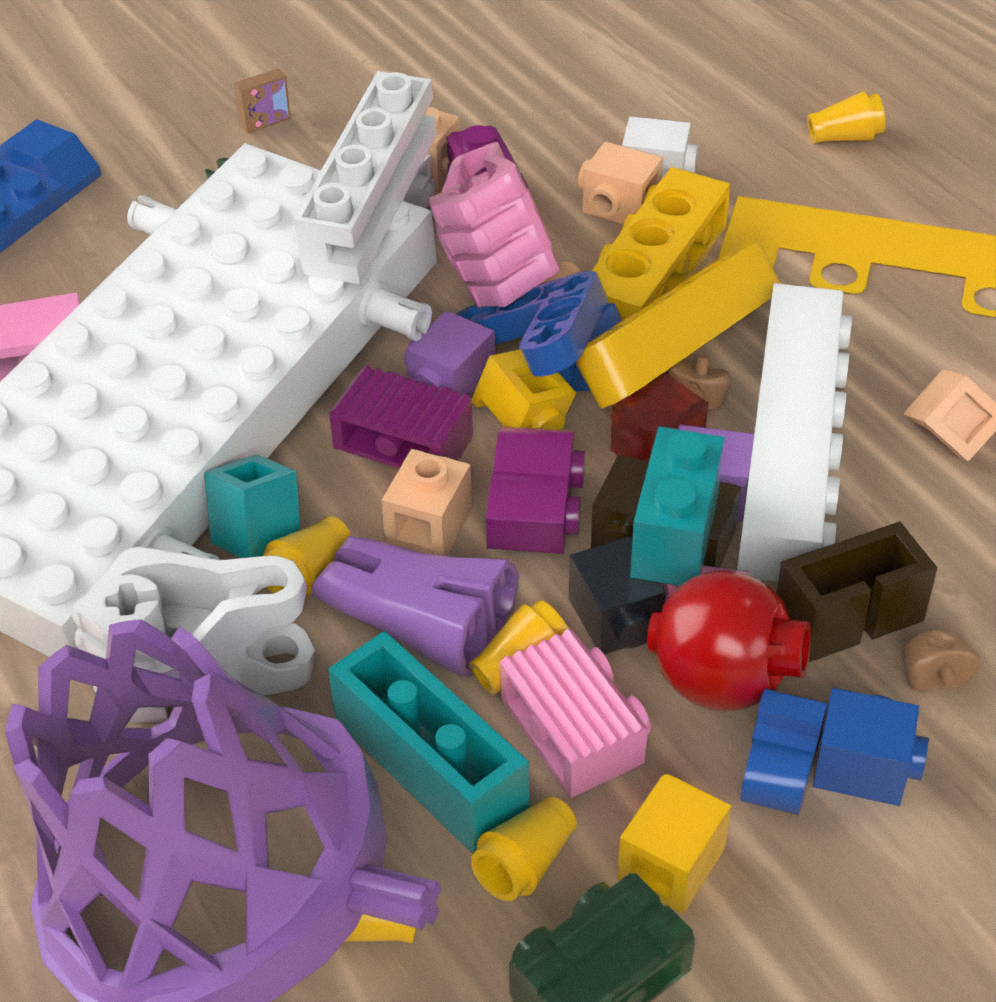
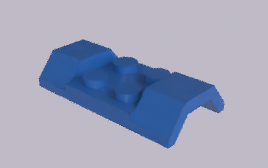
[0,119,102,253]

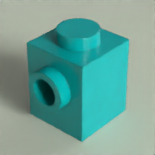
[204,454,300,558]

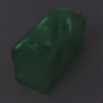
[509,873,696,1002]

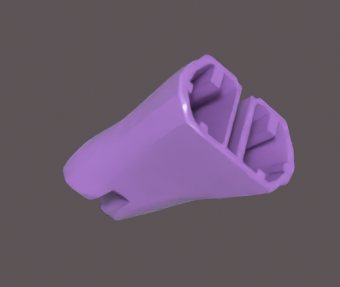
[312,536,519,677]

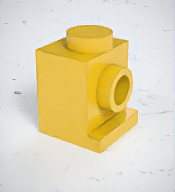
[472,349,576,430]

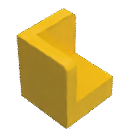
[617,774,732,914]

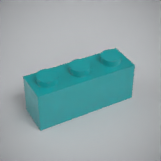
[328,631,529,854]

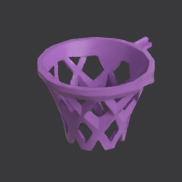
[5,619,441,1002]

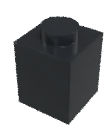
[568,536,665,654]

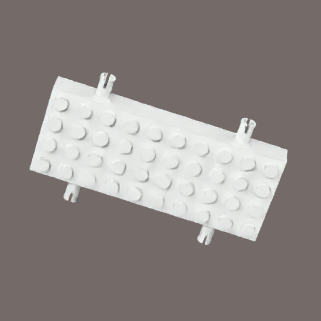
[0,143,437,657]

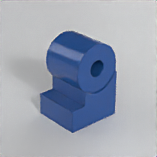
[740,689,828,815]

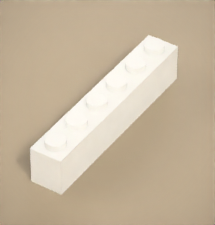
[737,283,852,582]

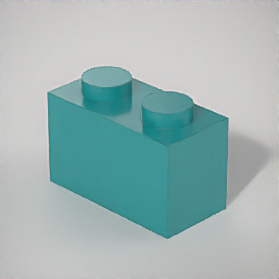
[630,426,725,586]

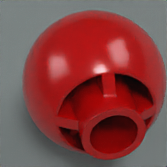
[647,570,811,712]

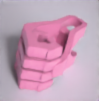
[429,142,561,308]

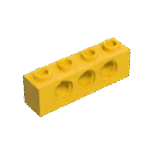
[591,167,731,320]

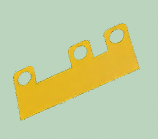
[718,196,996,317]

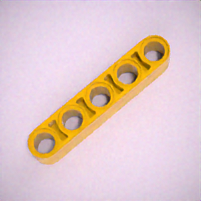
[575,238,781,408]

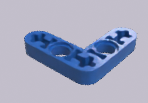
[456,271,608,377]

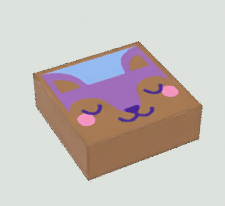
[234,68,291,133]

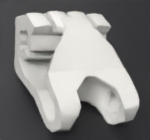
[72,547,316,723]

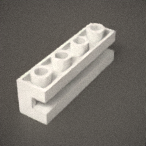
[293,71,437,285]

